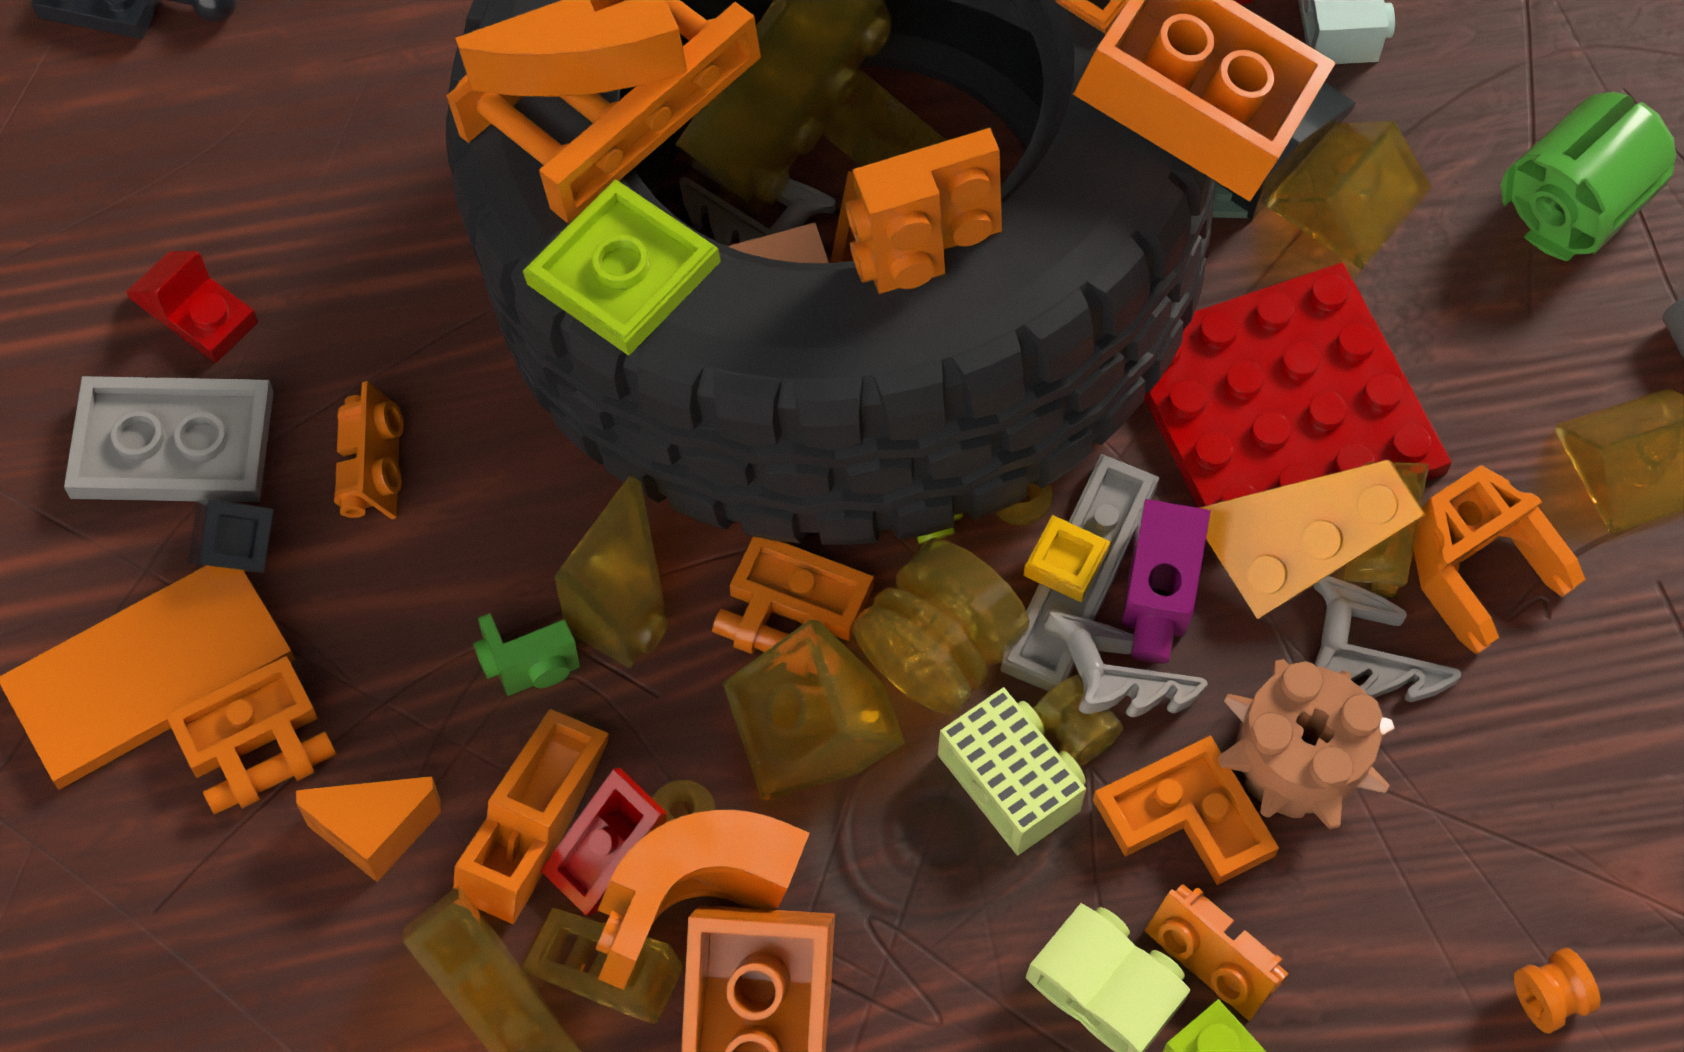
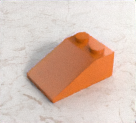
[681,905,835,1052]

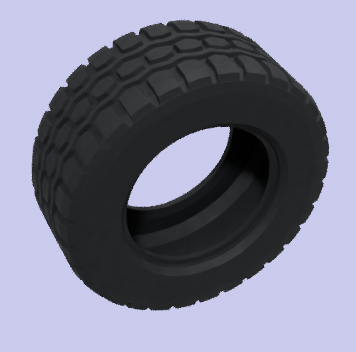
[446,0,1215,545]

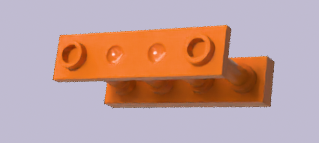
[446,0,761,224]

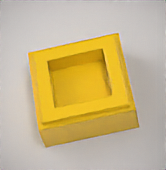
[1023,515,1111,603]

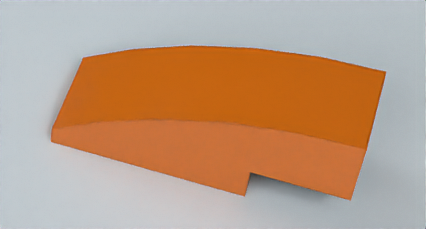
[455,0,688,97]
[453,709,609,924]

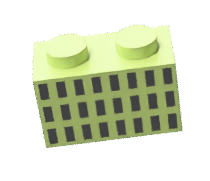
[937,687,1086,856]

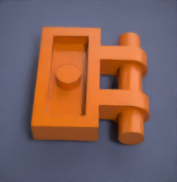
[712,536,874,678]
[165,656,337,815]

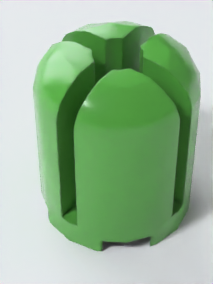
[1501,91,1676,261]

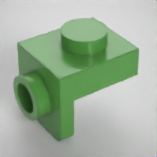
[473,613,580,696]

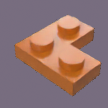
[1093,735,1279,885]

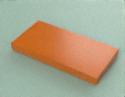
[0,565,295,790]

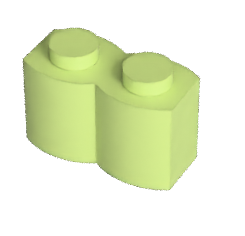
[1025,903,1191,1052]

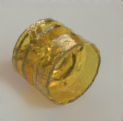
[853,538,1030,715]

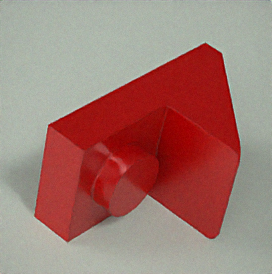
[126,251,258,364]
[540,768,667,916]

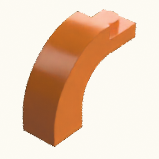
[596,810,810,990]

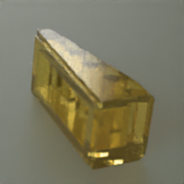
[522,907,683,1024]

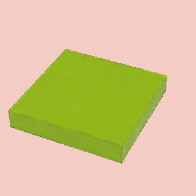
[523,179,721,356]

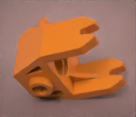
[1409,465,1586,655]

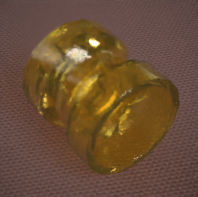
[1034,675,1124,766]

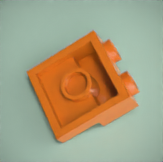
[845,128,1002,294]

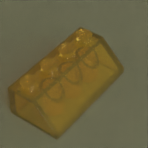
[675,0,891,215]

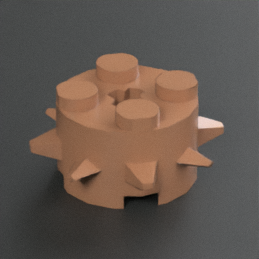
[1218,659,1395,829]

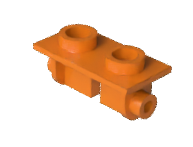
[334,381,404,519]
[1144,884,1289,1021]

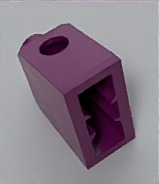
[1121,499,1211,664]

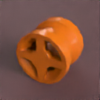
[1514,947,1601,1034]

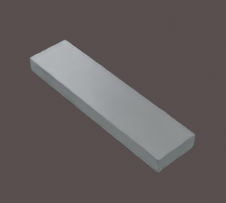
[1001,454,1159,696]

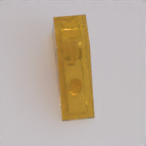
[403,885,581,1052]

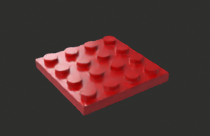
[1144,262,1452,508]

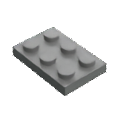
[64,376,274,502]

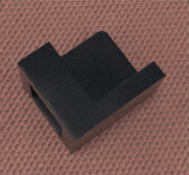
[188,499,273,573]

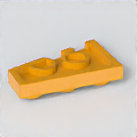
[1200,460,1425,619]

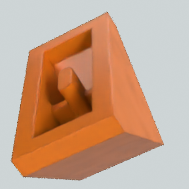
[296,776,441,882]

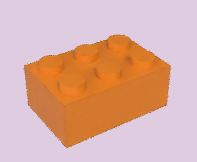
[1073,0,1336,201]

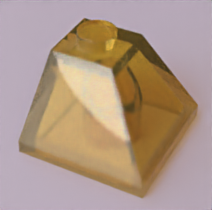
[555,476,668,668]
[723,619,905,800]

